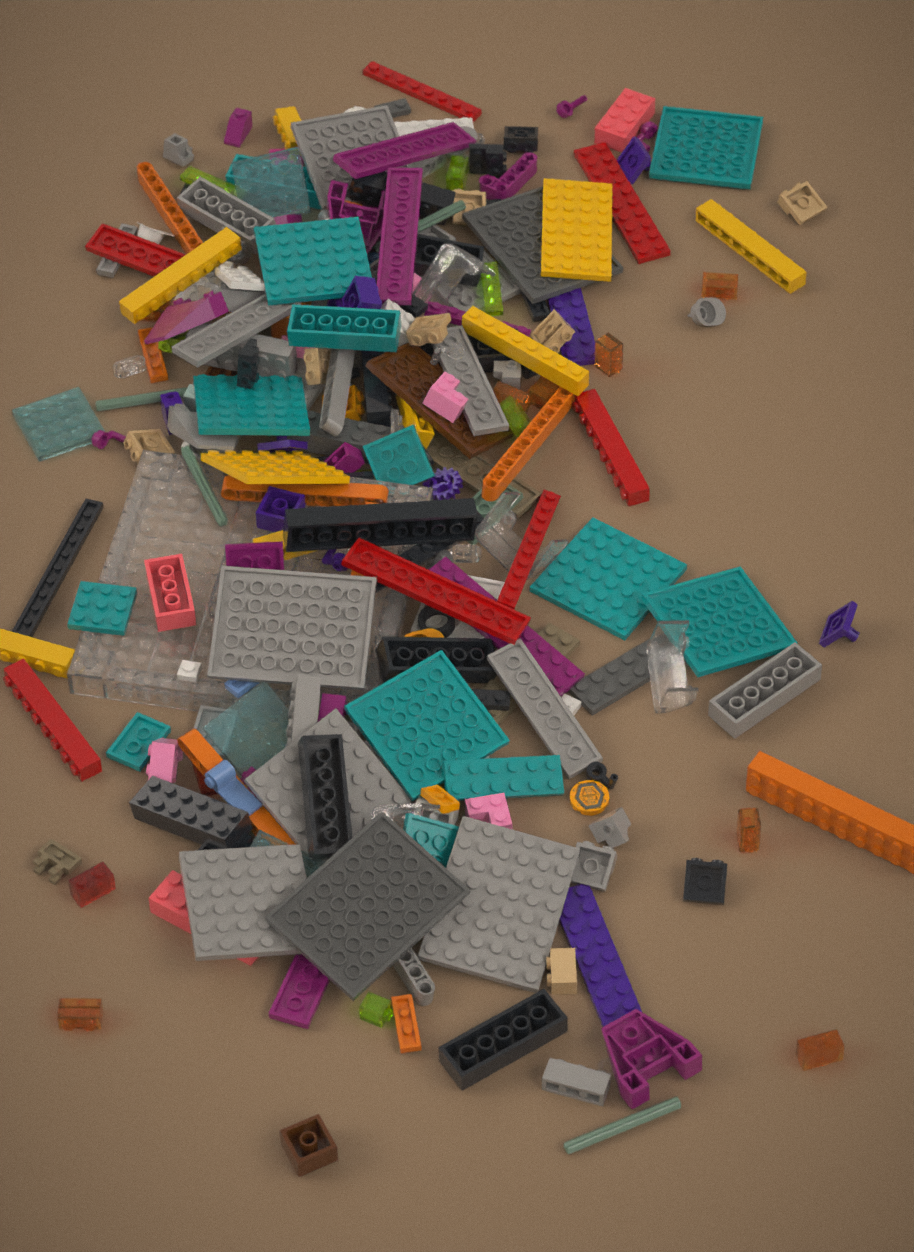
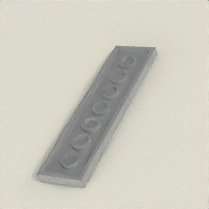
[172,294,301,367]
[431,325,509,436]
[487,638,603,779]

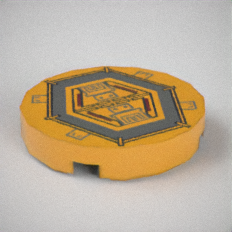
[570,780,609,816]

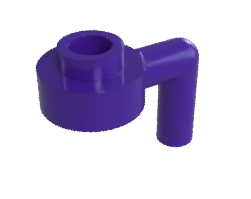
[322,549,348,571]

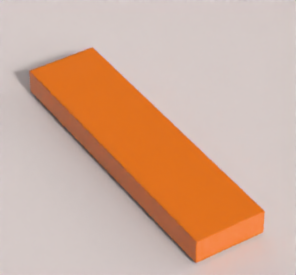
[138,327,169,383]

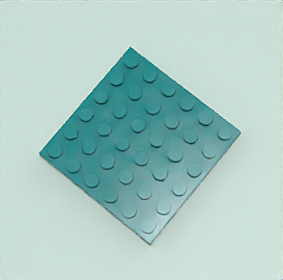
[649,106,764,190]
[254,217,372,306]
[193,374,310,436]
[530,517,687,641]
[641,566,798,677]
[344,650,510,801]

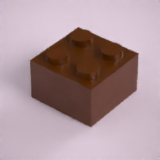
[280,1114,338,1177]

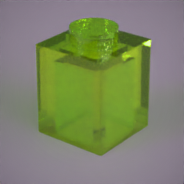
[359,992,393,1028]

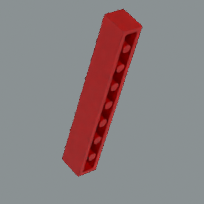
[572,389,650,506]
[3,659,102,782]

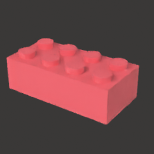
[595,88,655,152]
[144,554,196,632]

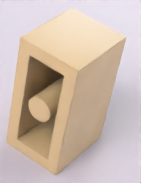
[546,948,577,995]

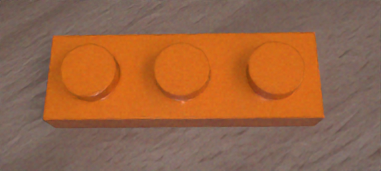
[391,994,421,1053]

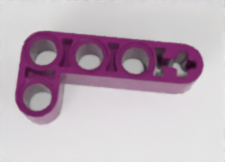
[479,152,537,200]

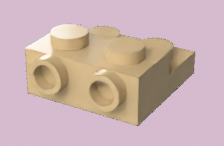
[777,181,827,225]
[452,189,486,225]
[530,309,575,353]
[406,313,451,346]
[303,348,331,385]
[124,429,175,466]

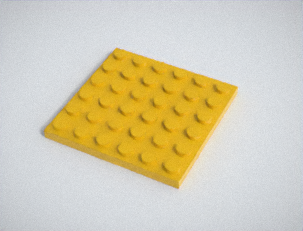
[200,450,350,484]

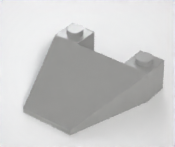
[167,404,242,450]

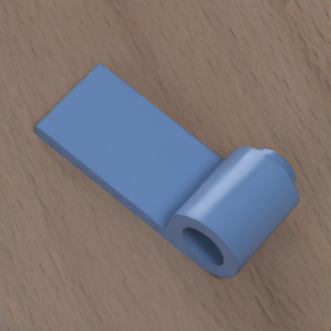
[204,760,263,816]

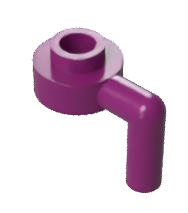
[556,95,587,119]
[637,121,658,152]
[91,430,126,449]

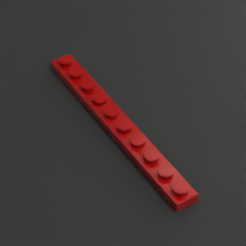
[497,489,561,609]

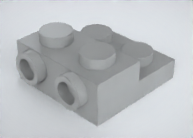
[571,841,618,892]

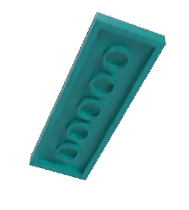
[442,755,565,801]

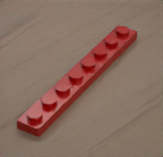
[363,61,482,122]

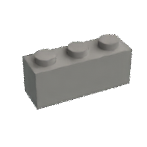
[542,1058,611,1107]

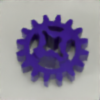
[423,467,463,500]

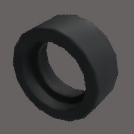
[418,605,455,638]

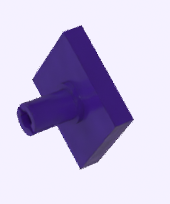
[617,136,652,185]
[257,435,308,453]
[819,601,860,648]

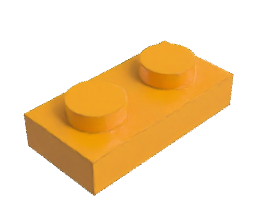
[420,785,460,814]

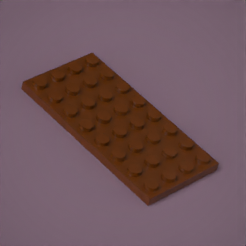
[366,342,515,459]

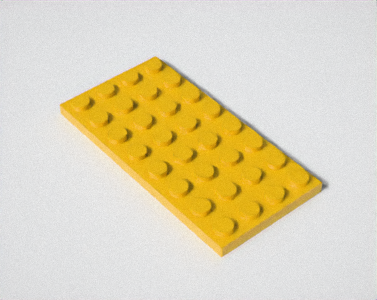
[541,178,612,282]

